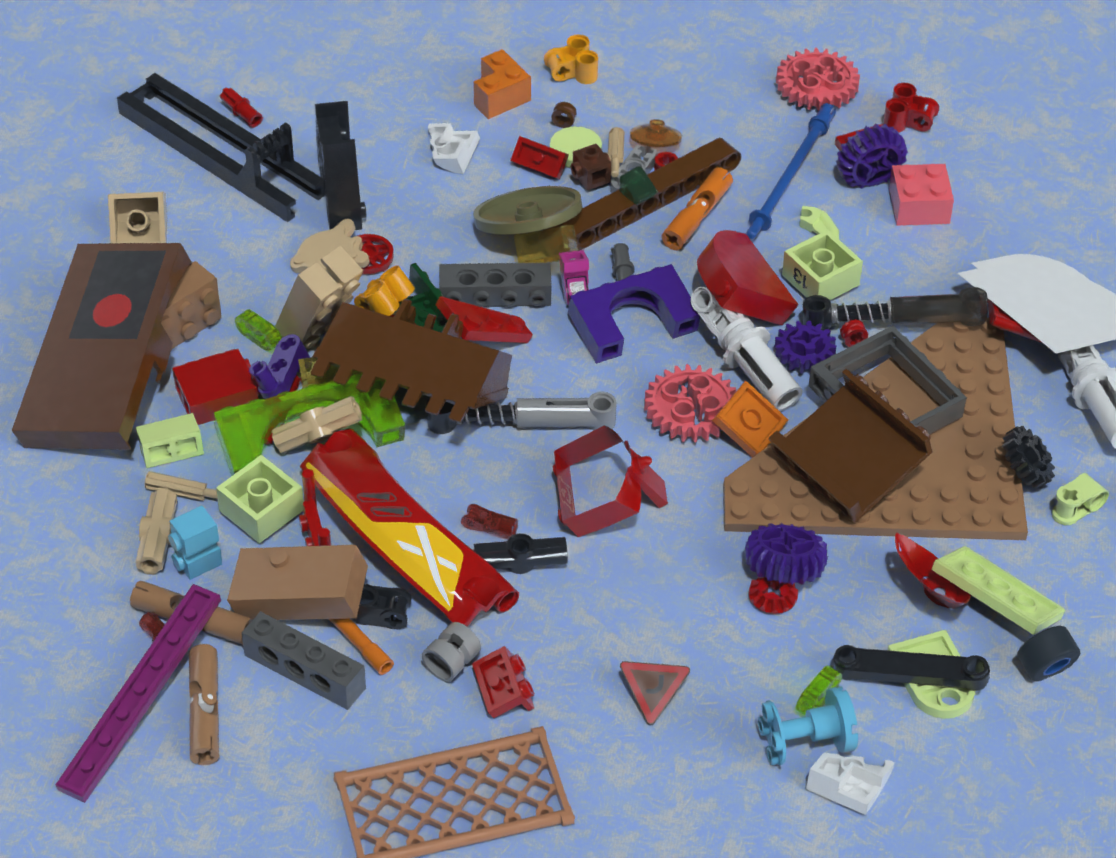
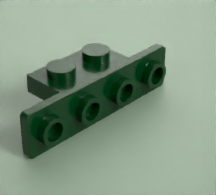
[398,263,469,341]

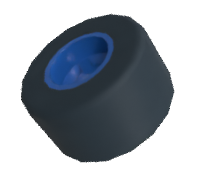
[1017,625,1081,681]

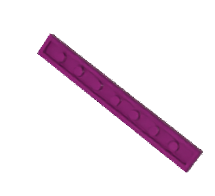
[55,584,221,803]

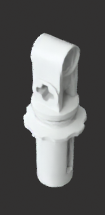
[691,287,803,412]
[1058,345,1116,449]

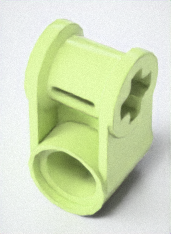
[1052,473,1109,525]

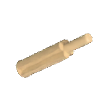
[608,127,625,178]
[145,471,218,501]

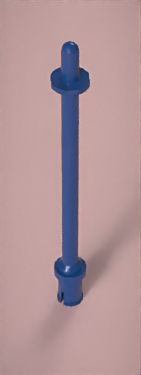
[746,103,836,240]

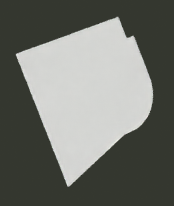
[958,254,1116,354]

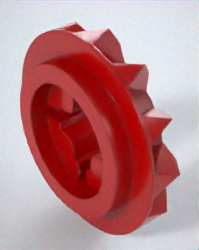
[749,577,798,614]

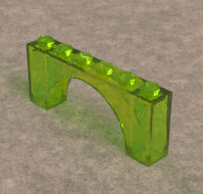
[214,374,405,476]

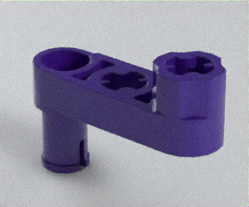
[249,334,311,405]

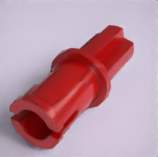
[220,88,263,128]

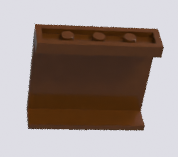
[768,369,933,523]

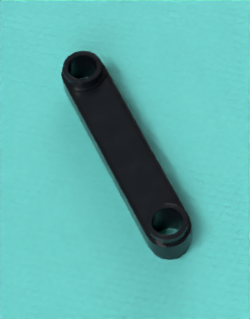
[833,645,990,691]

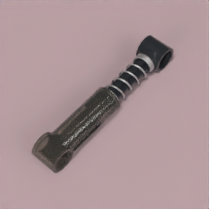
[802,287,988,331]

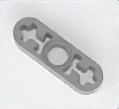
[610,142,658,193]

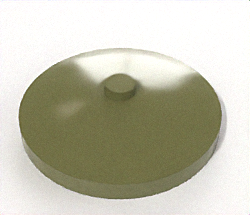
[473,186,582,235]

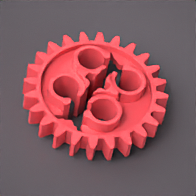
[776,48,860,111]
[644,364,736,443]

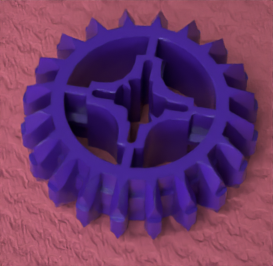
[836,123,908,189]
[745,522,828,585]

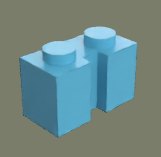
[168,505,222,580]

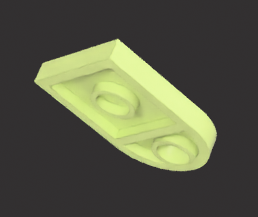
[888,629,975,719]

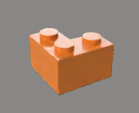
[474,49,531,119]

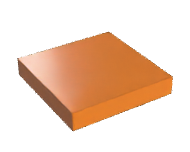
[712,381,788,458]

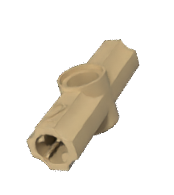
[272,396,362,453]
[136,488,177,574]

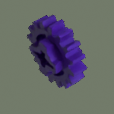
[774,321,837,374]

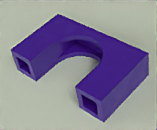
[568,264,701,364]

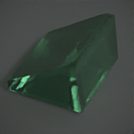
[619,166,657,205]

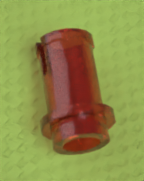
[139,612,165,643]

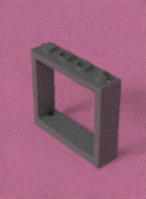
[808,326,967,434]

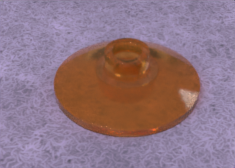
[630,119,682,147]

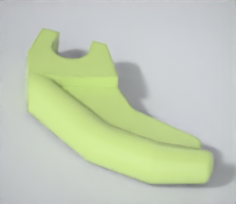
[800,206,840,240]

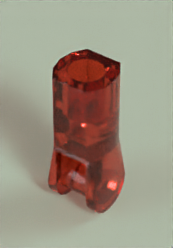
[461,504,518,539]

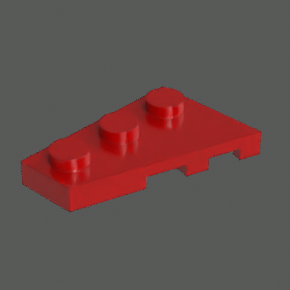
[436,296,533,343]

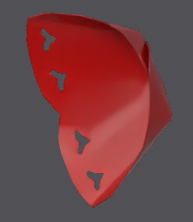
[895,533,971,609]

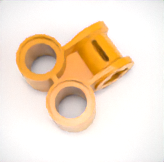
[543,34,599,84]
[354,265,415,316]

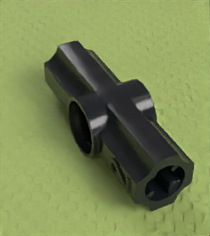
[474,533,568,574]

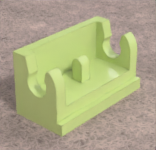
[136,413,204,468]

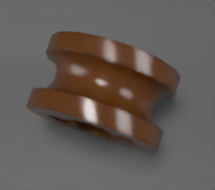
[551,102,577,128]

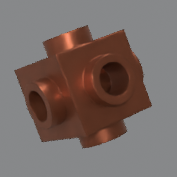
[570,143,611,190]

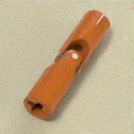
[661,167,733,250]

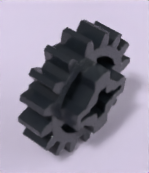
[1002,426,1055,488]

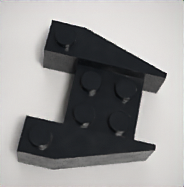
[315,101,367,230]

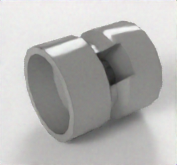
[422,622,481,682]

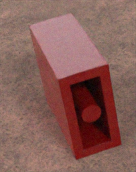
[172,349,260,425]

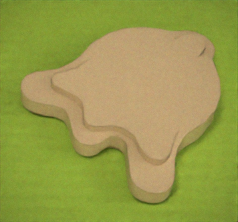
[290,219,370,273]

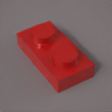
[510,136,569,179]

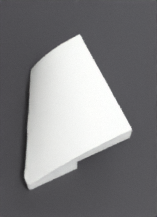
[428,123,480,174]
[806,752,895,815]

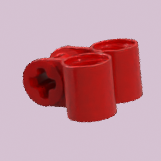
[883,82,940,133]

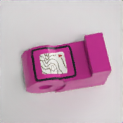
[559,250,589,306]

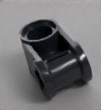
[352,584,412,629]

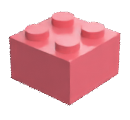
[889,164,954,226]

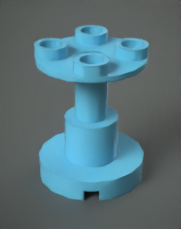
[758,686,858,765]

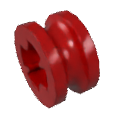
[654,152,678,171]
[840,319,869,347]

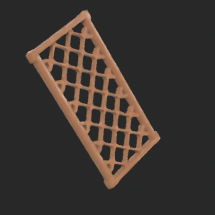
[333,726,575,858]

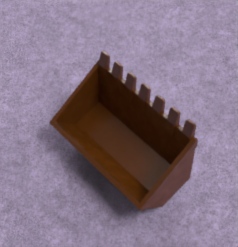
[310,299,512,423]

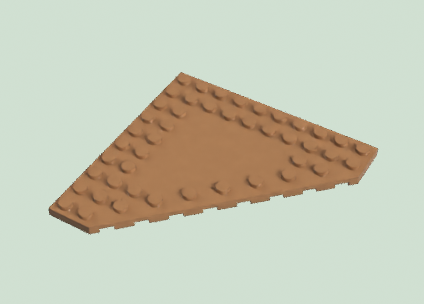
[724,317,1028,540]

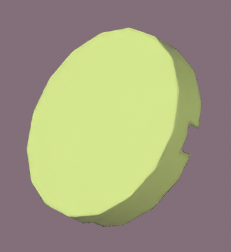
[550,126,602,168]

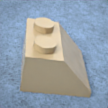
[108,192,167,243]

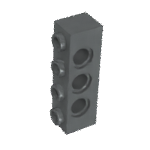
[439,263,552,307]
[241,611,366,710]

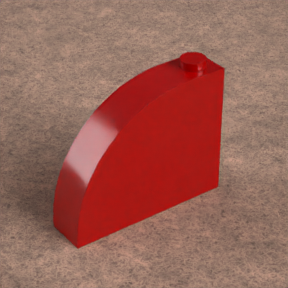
[697,230,799,325]

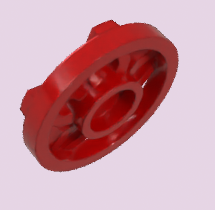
[358,234,394,274]

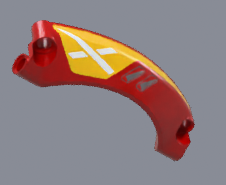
[300,428,519,627]

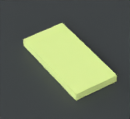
[932,546,1066,635]

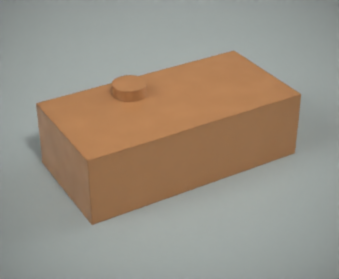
[227,545,368,620]

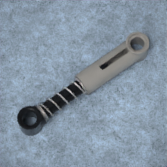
[426,391,617,434]

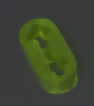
[235,309,282,352]
[796,665,842,715]

